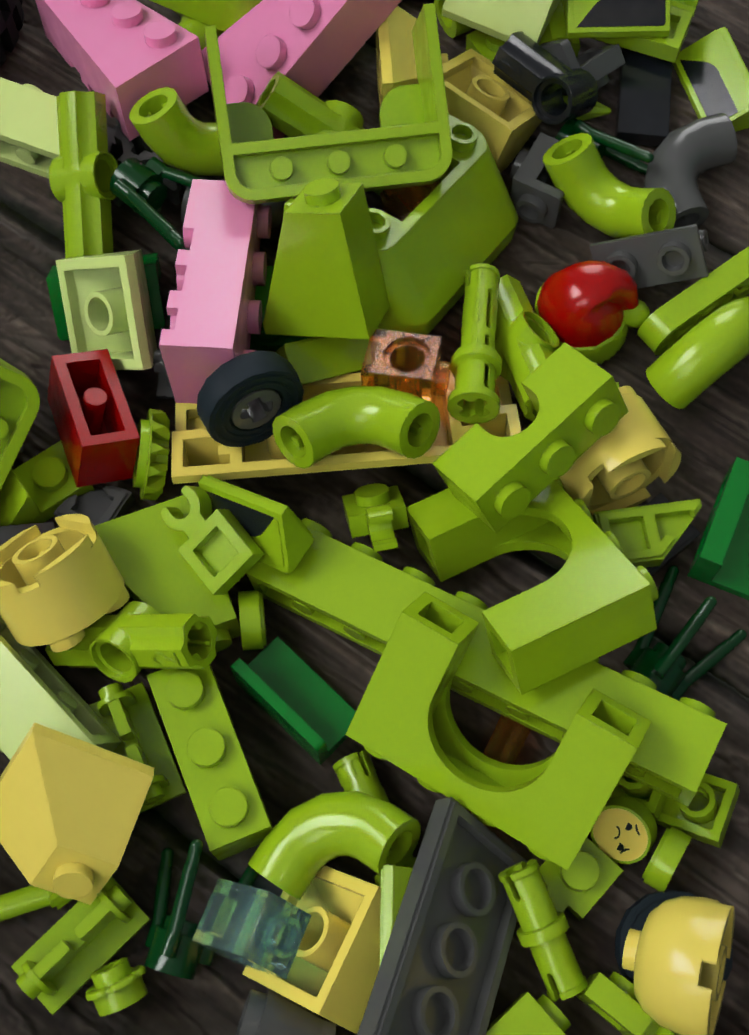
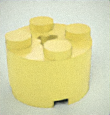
[560,386,681,516]
[0,514,130,652]

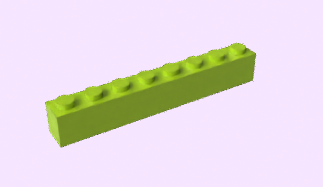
[246,518,727,806]

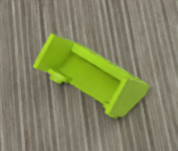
[204,3,453,204]
[283,114,518,341]

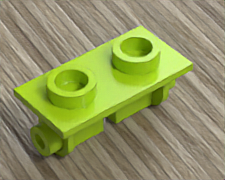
[89,682,187,814]
[11,877,151,1015]

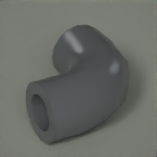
[644,113,737,228]

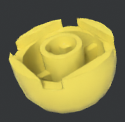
[622,896,735,1035]

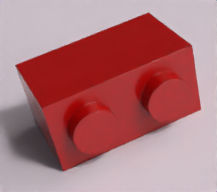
[47,349,140,487]

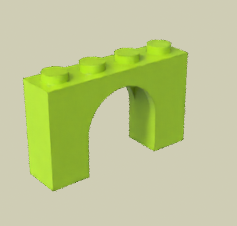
[406,477,658,695]
[345,592,652,871]

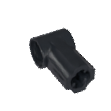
[492,31,598,125]

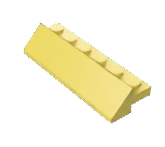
[171,365,521,484]

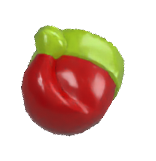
[534,260,650,364]

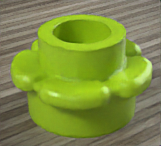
[85,957,148,1017]

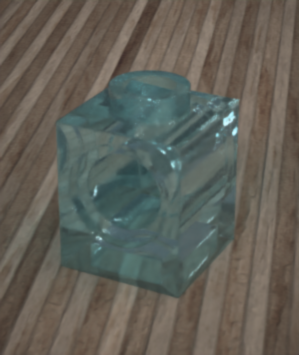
[192,878,312,979]

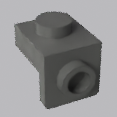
[540,39,626,94]
[510,132,564,229]

